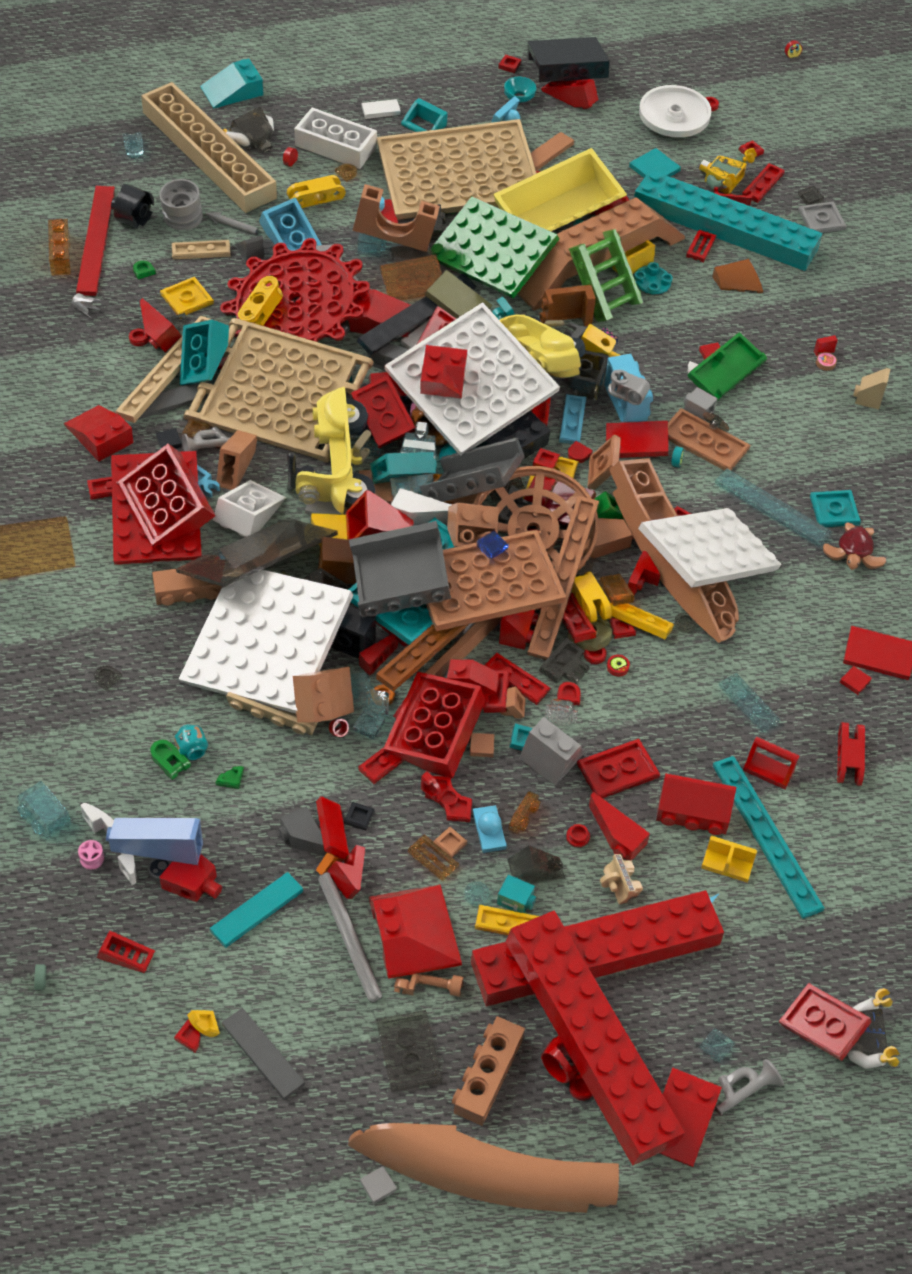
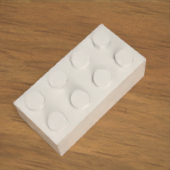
[294,108,377,169]

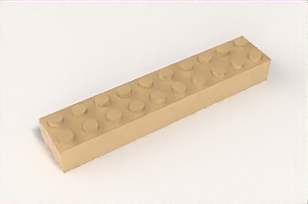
[141,82,277,213]

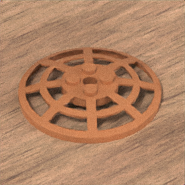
[473,466,599,572]

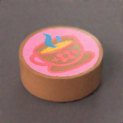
[816,352,837,371]

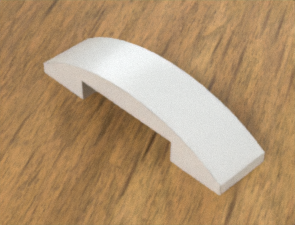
[80,803,137,885]

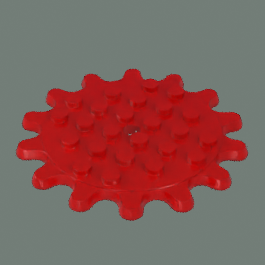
[220,238,370,342]

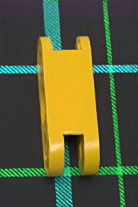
[286,175,346,208]
[238,276,283,326]
[571,571,612,623]

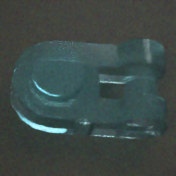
[123,132,144,158]

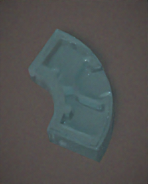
[350,672,389,716]

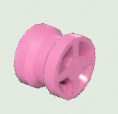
[78,840,104,870]

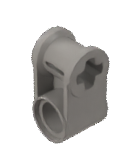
[608,370,650,405]

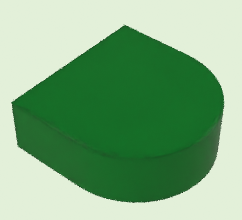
[133,260,156,280]

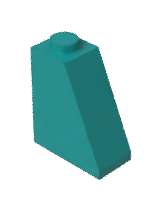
[370,452,437,484]

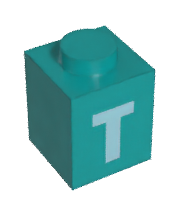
[497,875,536,913]

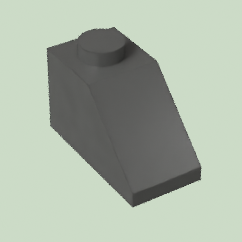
[278,807,327,856]

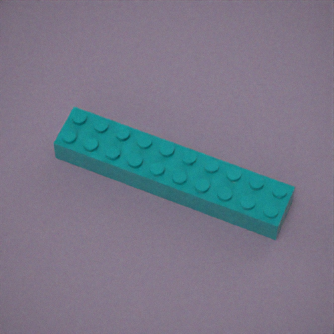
[634,170,823,271]

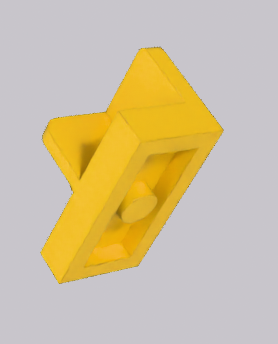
[701,836,757,883]

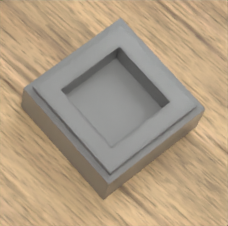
[360,1166,397,1204]

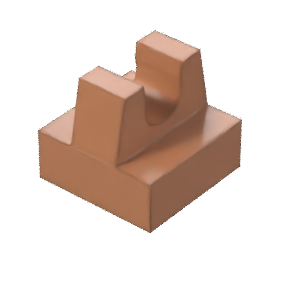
[501,687,526,719]

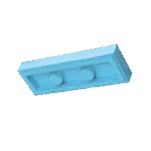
[559,394,586,444]

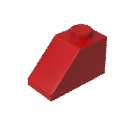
[447,659,500,695]

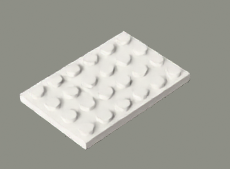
[638,508,781,588]

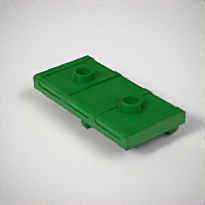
[687,332,768,401]

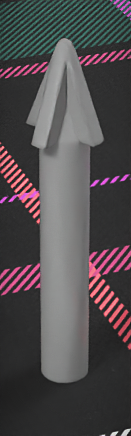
[206,212,259,235]

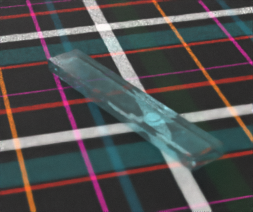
[715,468,832,548]

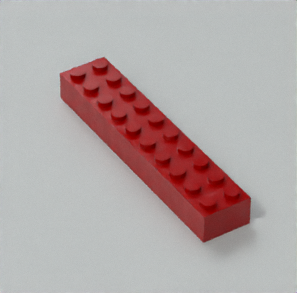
[471,890,724,1007]
[505,910,685,1166]

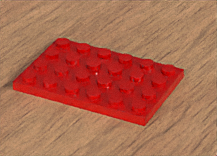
[111,451,202,565]

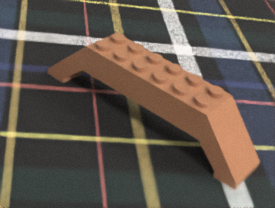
[518,197,685,311]

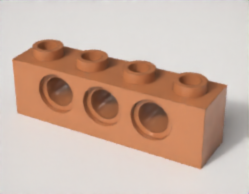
[452,1016,525,1126]

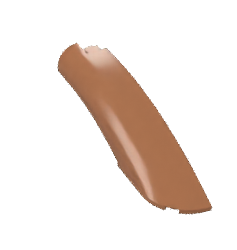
[609,458,739,643]
[348,1123,619,1213]

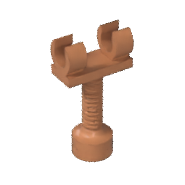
[394,973,464,997]

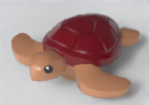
[823,523,886,570]

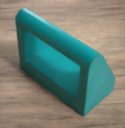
[401,98,448,132]

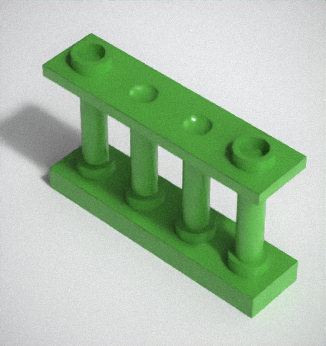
[569,229,643,322]

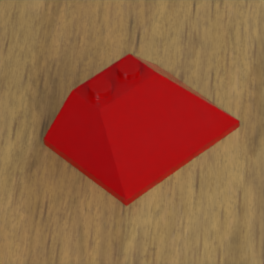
[369,885,462,979]

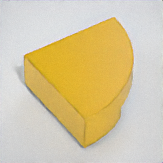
[187,1010,220,1037]

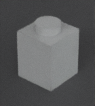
[683,387,718,421]

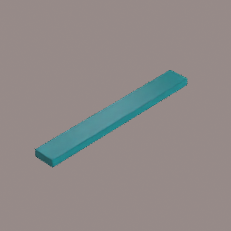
[713,756,825,919]

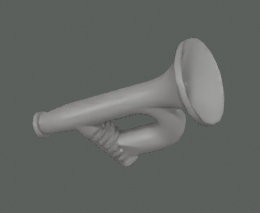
[182,427,230,451]
[715,1059,784,1115]

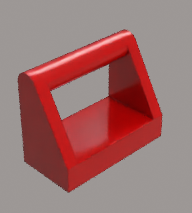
[743,736,800,790]

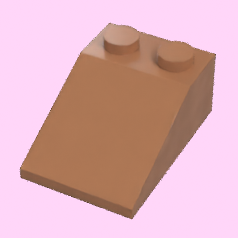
[292,666,354,723]

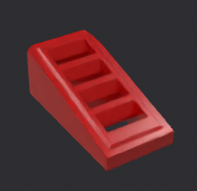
[359,633,398,676]
[97,930,155,973]

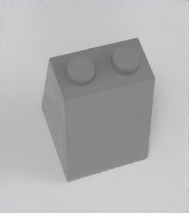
[519,717,583,785]

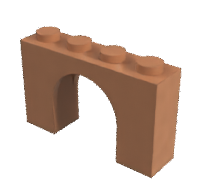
[352,184,440,252]

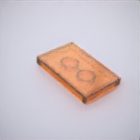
[380,255,442,301]

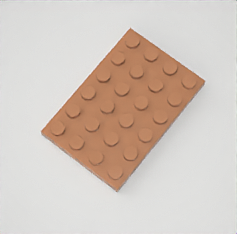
[426,530,566,631]

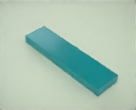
[210,872,303,948]

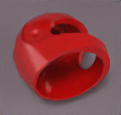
[541,1036,579,1083]

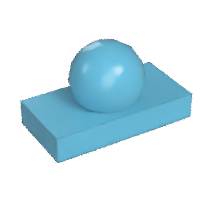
[491,97,520,123]
[473,805,507,853]

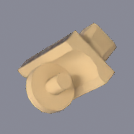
[600,854,643,904]

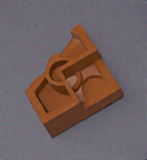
[712,259,763,293]

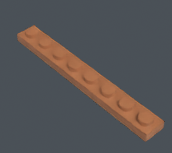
[528,496,599,661]

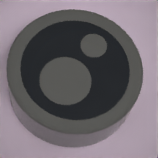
[148,858,171,882]

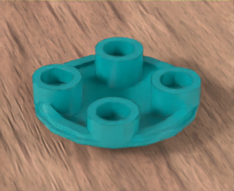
[634,262,673,294]

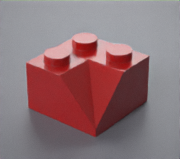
[420,345,468,399]

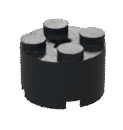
[111,184,154,229]

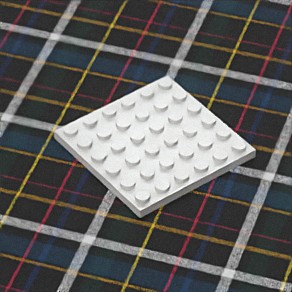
[385,302,560,455]
[179,563,353,713]

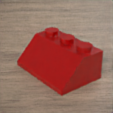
[499,608,541,650]
[656,773,736,835]

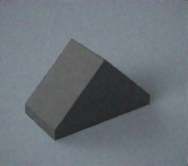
[234,235,264,262]

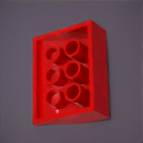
[118,444,216,547]
[383,671,486,778]

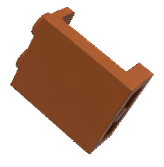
[540,285,596,327]

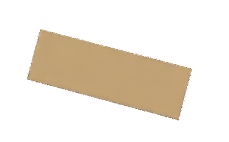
[172,240,231,260]

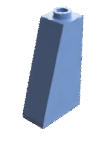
[106,818,203,865]

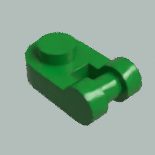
[150,740,191,780]

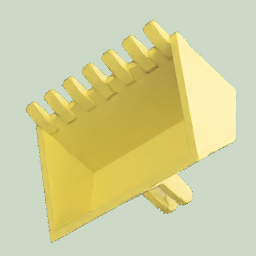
[493,148,627,231]

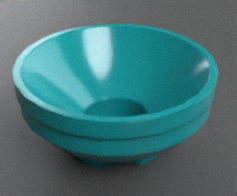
[504,76,536,103]

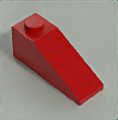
[541,79,599,109]
[140,298,182,352]
[589,792,650,861]

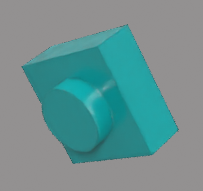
[509,723,533,751]

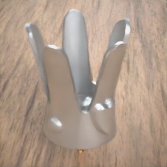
[72,293,101,318]

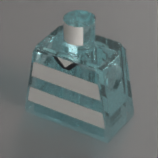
[400,422,437,472]

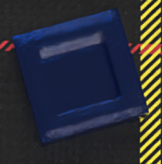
[477,531,508,560]

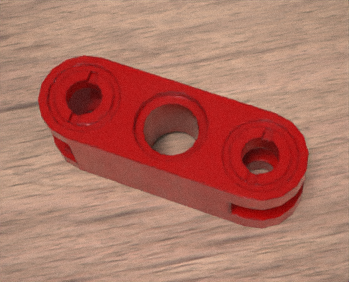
[837,722,865,786]

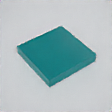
[629,148,681,178]
[810,490,861,528]

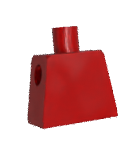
[159,854,222,902]

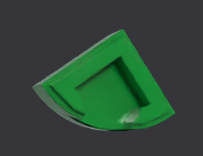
[215,766,244,789]

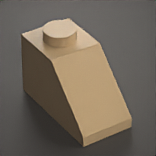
[853,368,890,409]

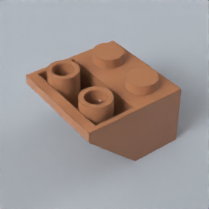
[447,503,499,547]

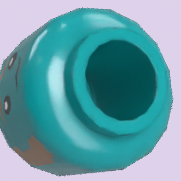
[174,724,208,760]

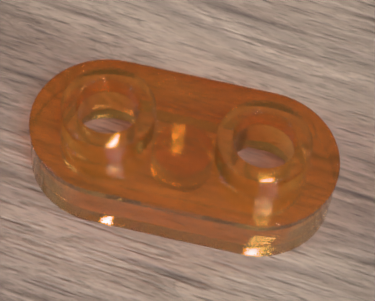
[508,791,541,834]

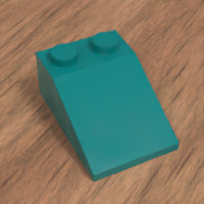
[200,58,263,109]
[180,319,229,386]

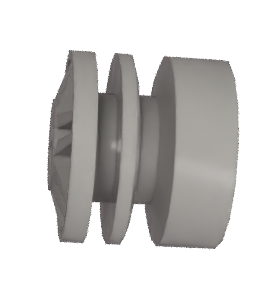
[159,179,203,230]

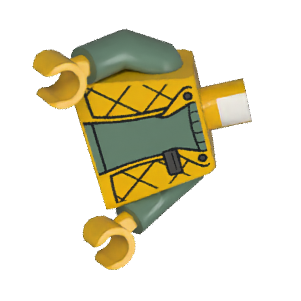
[699,148,757,194]

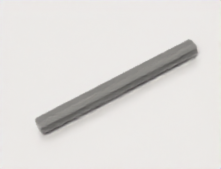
[318,872,382,1002]

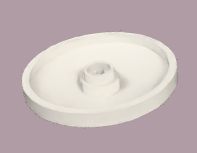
[639,85,711,137]

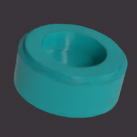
[671,446,684,468]

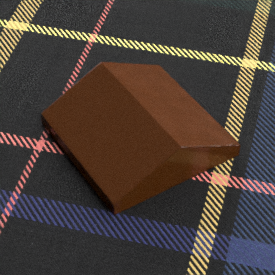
[317,537,357,584]

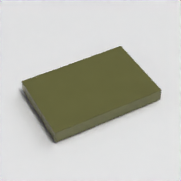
[425,270,493,319]

